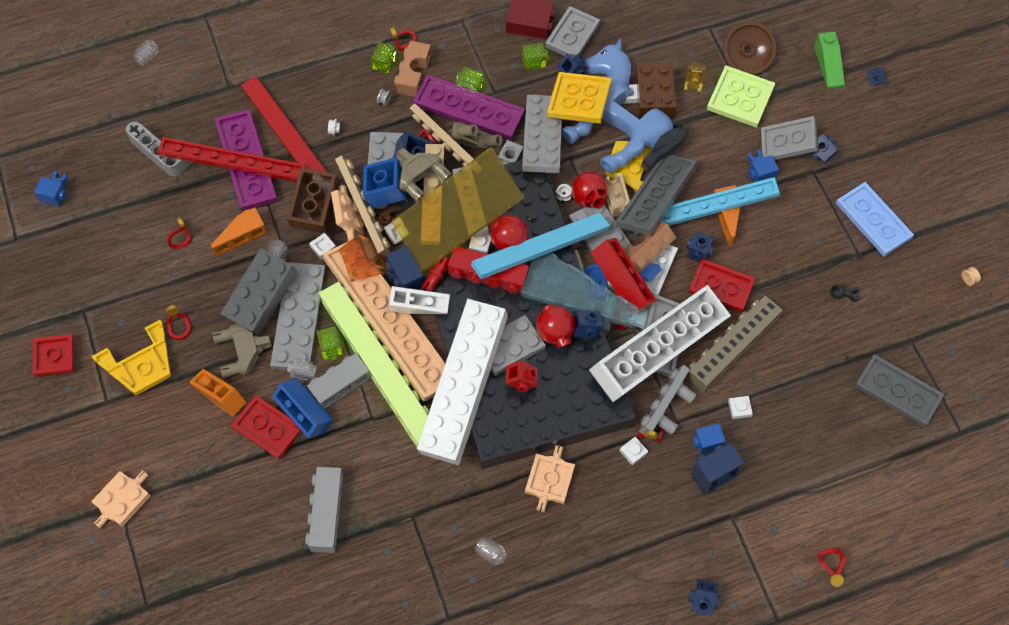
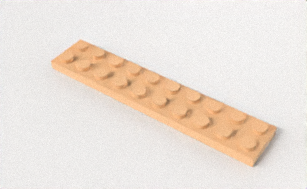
[322,240,445,402]

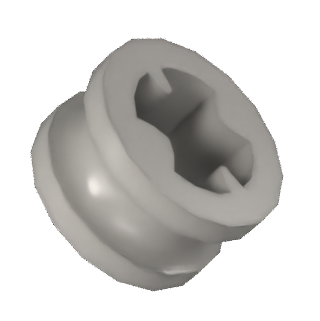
[377,88,392,106]

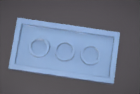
[836,182,914,257]

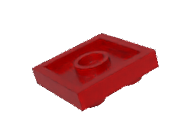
[33,334,74,377]

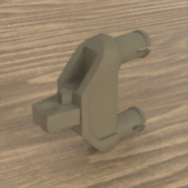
[448,122,502,149]
[396,148,453,202]
[212,324,272,378]

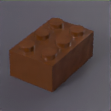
[635,62,676,120]
[287,168,340,234]

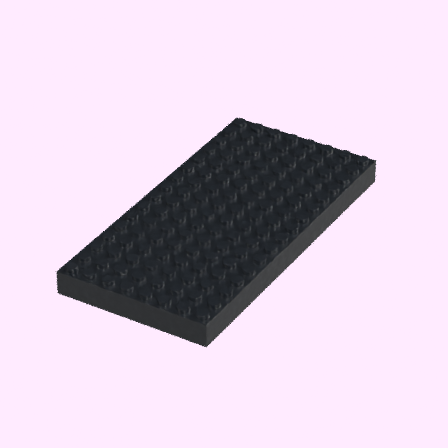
[399,160,635,469]

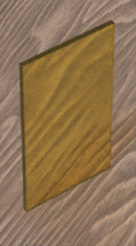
[392,147,525,272]

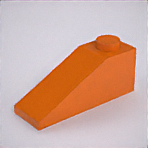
[713,185,740,246]
[211,208,267,257]
[189,369,246,417]

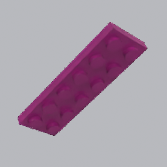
[413,74,525,140]
[215,109,277,211]

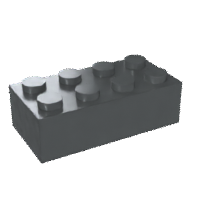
[220,248,298,336]

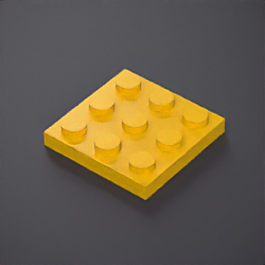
[547,72,612,124]

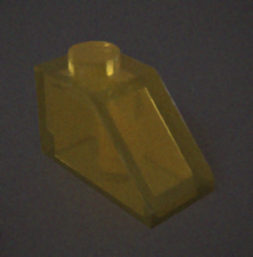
[684,62,706,91]

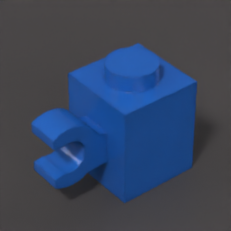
[747,150,779,182]
[34,171,68,207]
[692,423,726,455]

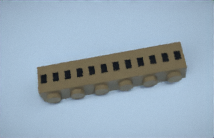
[687,296,783,393]

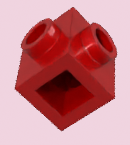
[506,361,538,392]

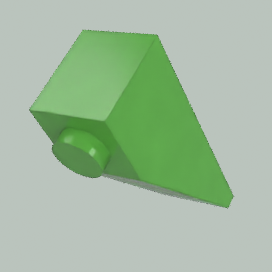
[814,32,845,89]

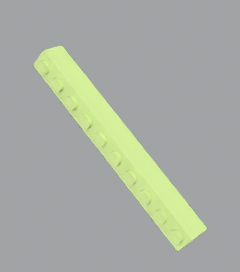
[319,282,429,447]

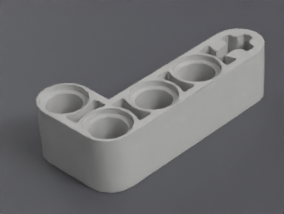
[126,122,194,176]

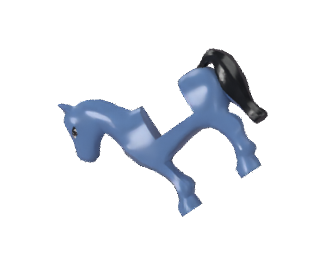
[561,38,688,174]

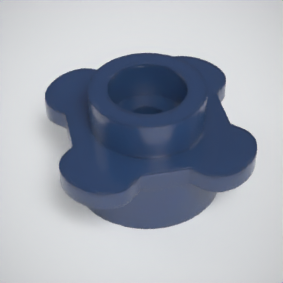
[867,67,887,86]

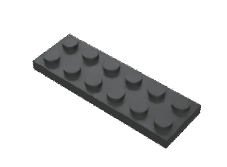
[616,154,697,236]

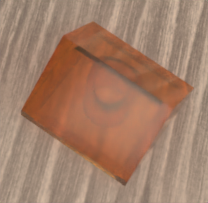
[339,234,387,282]

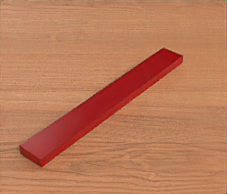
[241,77,326,172]
[157,137,307,182]

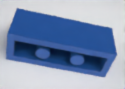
[272,378,333,439]

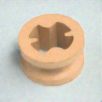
[962,267,981,286]

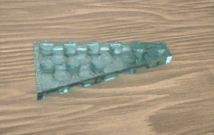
[521,253,639,328]

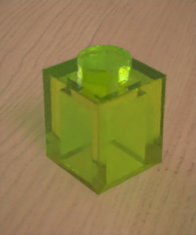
[371,42,396,73]
[522,43,548,70]
[456,66,484,92]
[316,326,343,359]

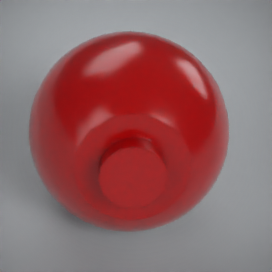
[571,171,608,209]
[490,214,531,250]
[536,304,575,349]

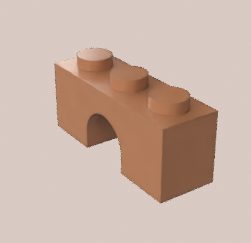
[394,41,431,97]
[625,222,676,273]

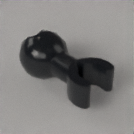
[830,284,860,302]

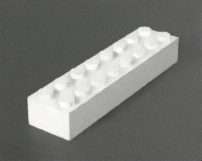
[589,285,731,402]
[417,299,508,465]

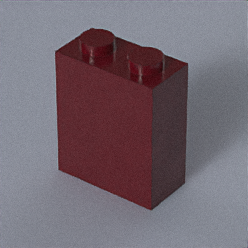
[506,0,556,39]

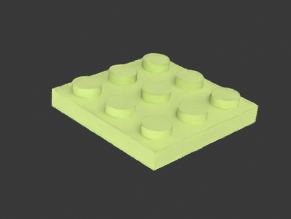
[706,65,775,128]

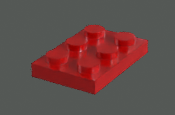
[688,259,755,313]
[231,395,302,460]

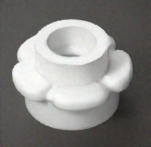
[328,119,340,136]
[555,184,572,202]

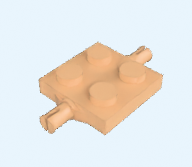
[331,185,364,243]
[525,445,575,512]
[91,470,150,528]

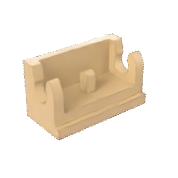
[605,173,630,217]

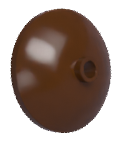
[723,21,776,75]

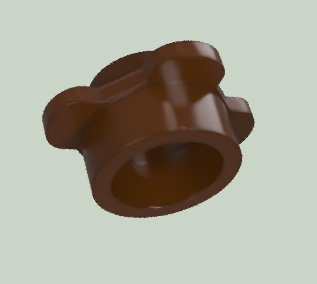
[375,210,396,231]

